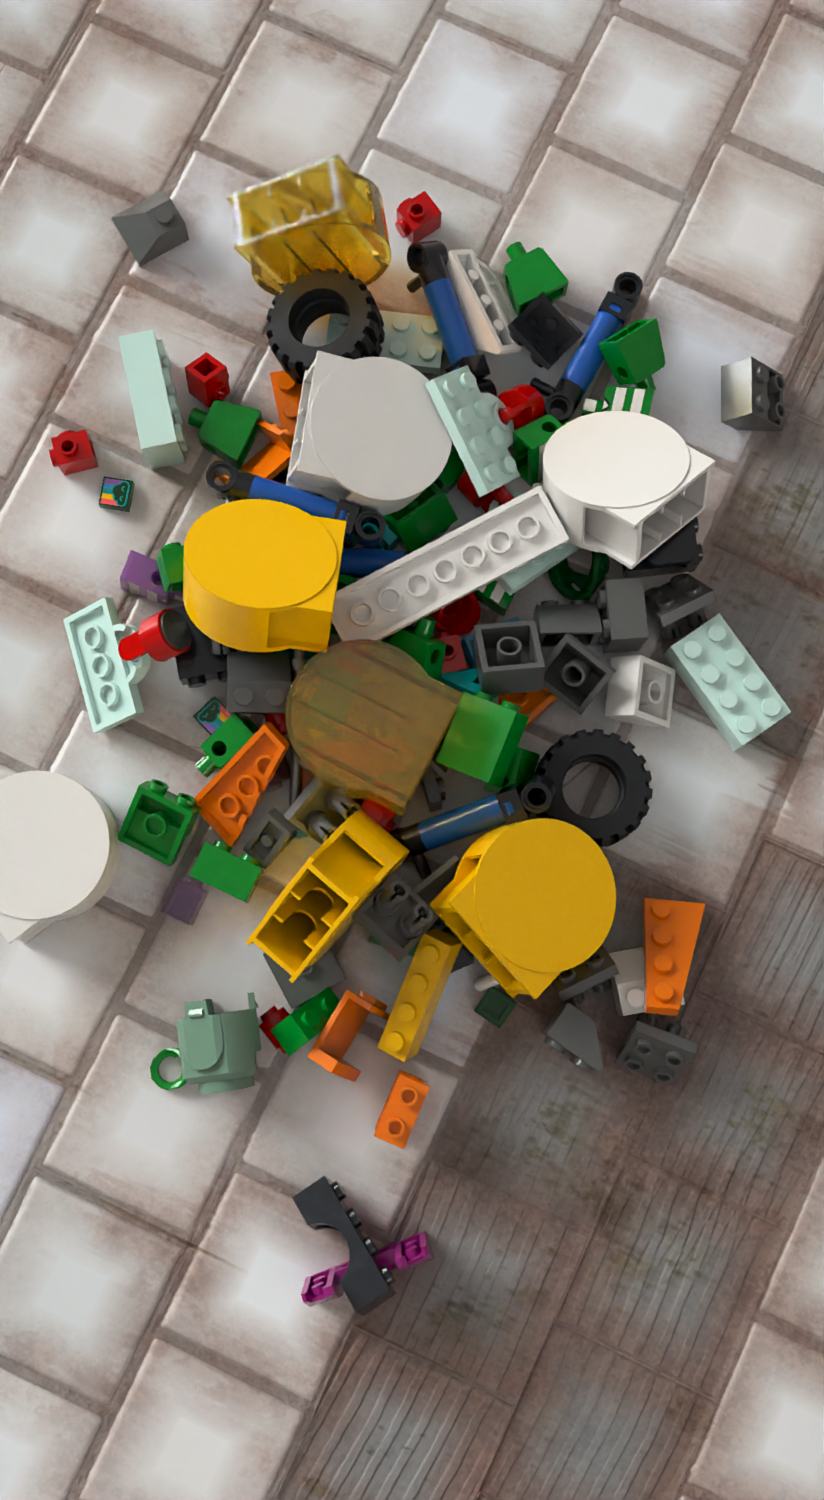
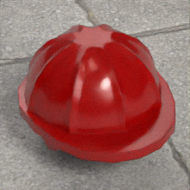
[428,592,481,636]

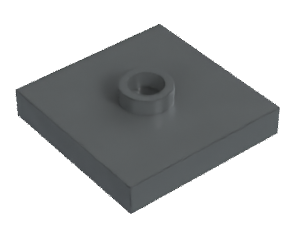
[263,948,347,1009]

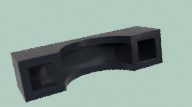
[292,1175,396,1316]

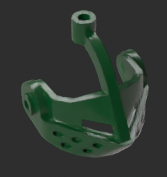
[548,551,610,601]

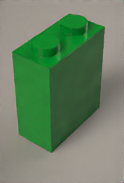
[436,690,529,787]

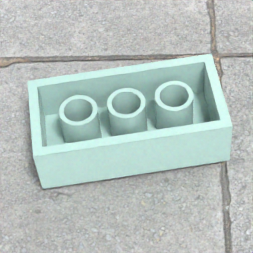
[118,329,189,470]
[664,613,791,751]

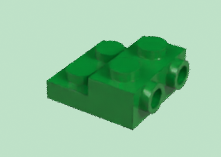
[118,779,201,866]

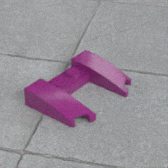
[301,1231,434,1307]

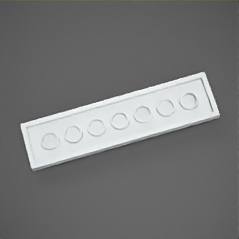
[332,485,570,656]

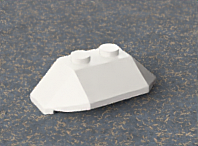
[446,249,522,355]

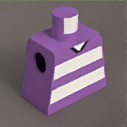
[120,550,184,605]

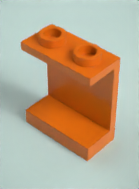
[209,420,294,485]
[307,989,390,1082]
[374,1069,430,1149]

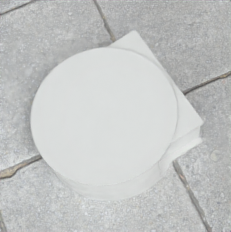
[286,350,452,516]
[543,411,716,569]
[0,771,121,945]

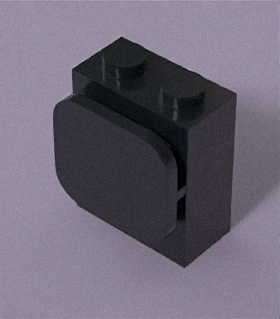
[622,516,703,579]
[168,606,240,688]

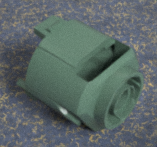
[176,992,261,1094]

